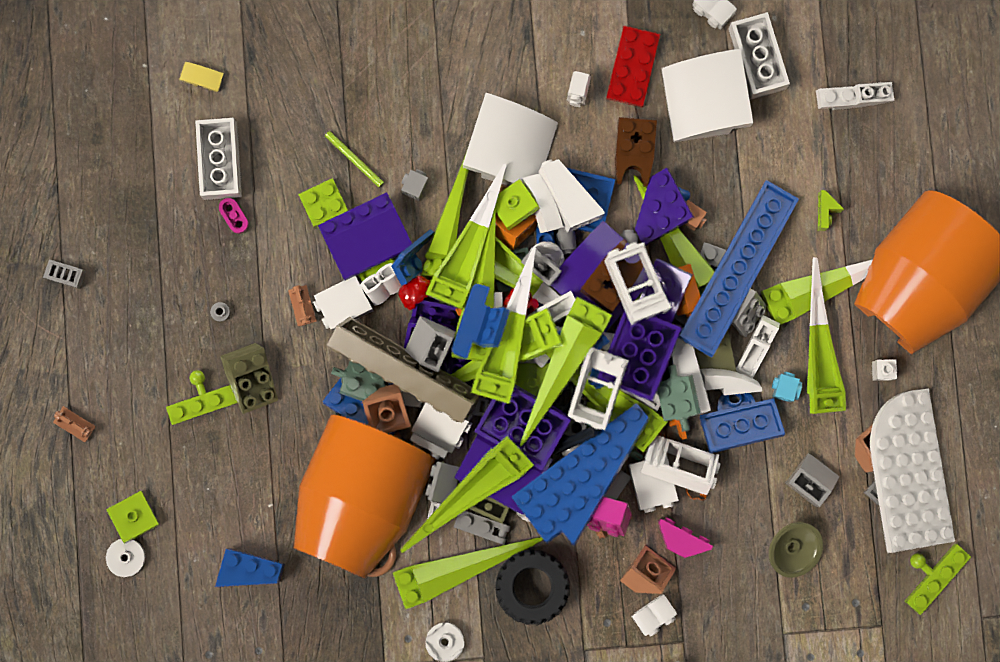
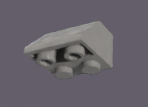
[405,316,456,372]
[785,453,840,507]
[425,462,460,503]

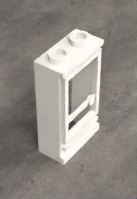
[604,242,671,326]
[568,347,628,430]
[640,435,721,495]

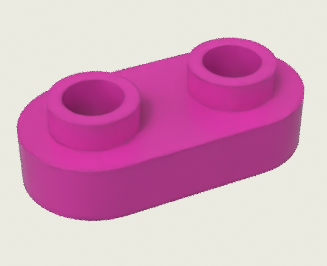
[219,198,249,234]

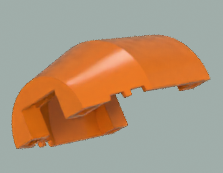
[854,191,1000,354]
[294,415,437,578]

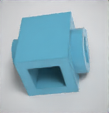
[772,372,802,403]

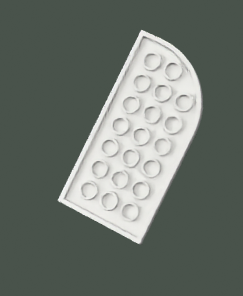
[870,388,955,553]

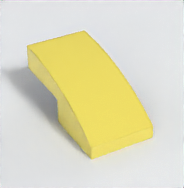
[179,62,224,92]

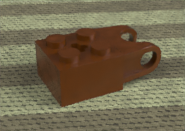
[615,117,657,187]
[580,239,644,314]

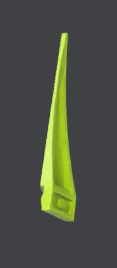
[421,149,469,279]
[633,175,714,296]
[452,208,496,361]
[520,297,612,446]
[451,308,563,382]
[546,349,667,452]
[400,436,533,553]
[392,537,543,610]

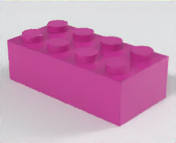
[587,497,632,537]

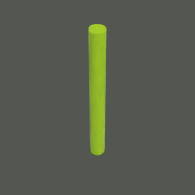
[325,131,384,188]

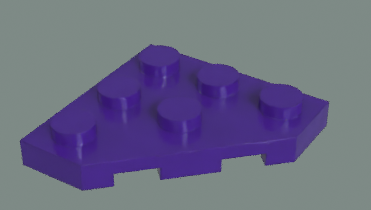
[635,168,694,247]

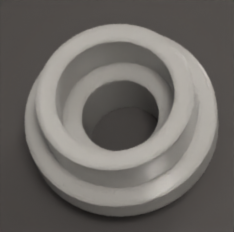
[210,302,230,322]

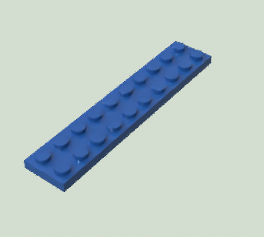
[679,180,799,357]

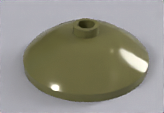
[769,522,823,578]

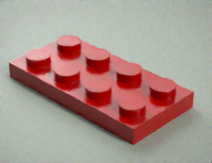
[606,26,660,108]

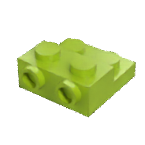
[298,178,348,230]

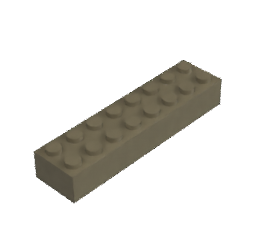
[327,316,481,423]

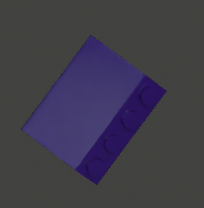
[318,192,412,281]
[597,310,682,401]
[474,384,573,470]
[454,434,553,515]

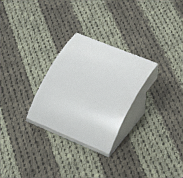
[662,48,753,142]
[463,93,558,186]

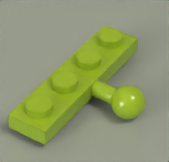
[166,370,238,425]
[904,544,971,615]

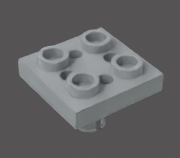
[731,288,767,337]

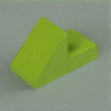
[818,190,844,231]

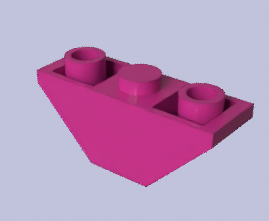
[658,517,713,558]

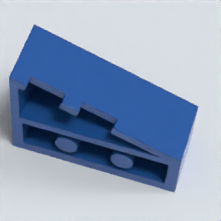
[215,548,285,587]

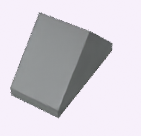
[521,247,562,286]

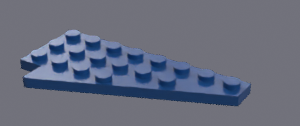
[511,403,649,546]

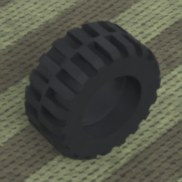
[496,549,570,625]

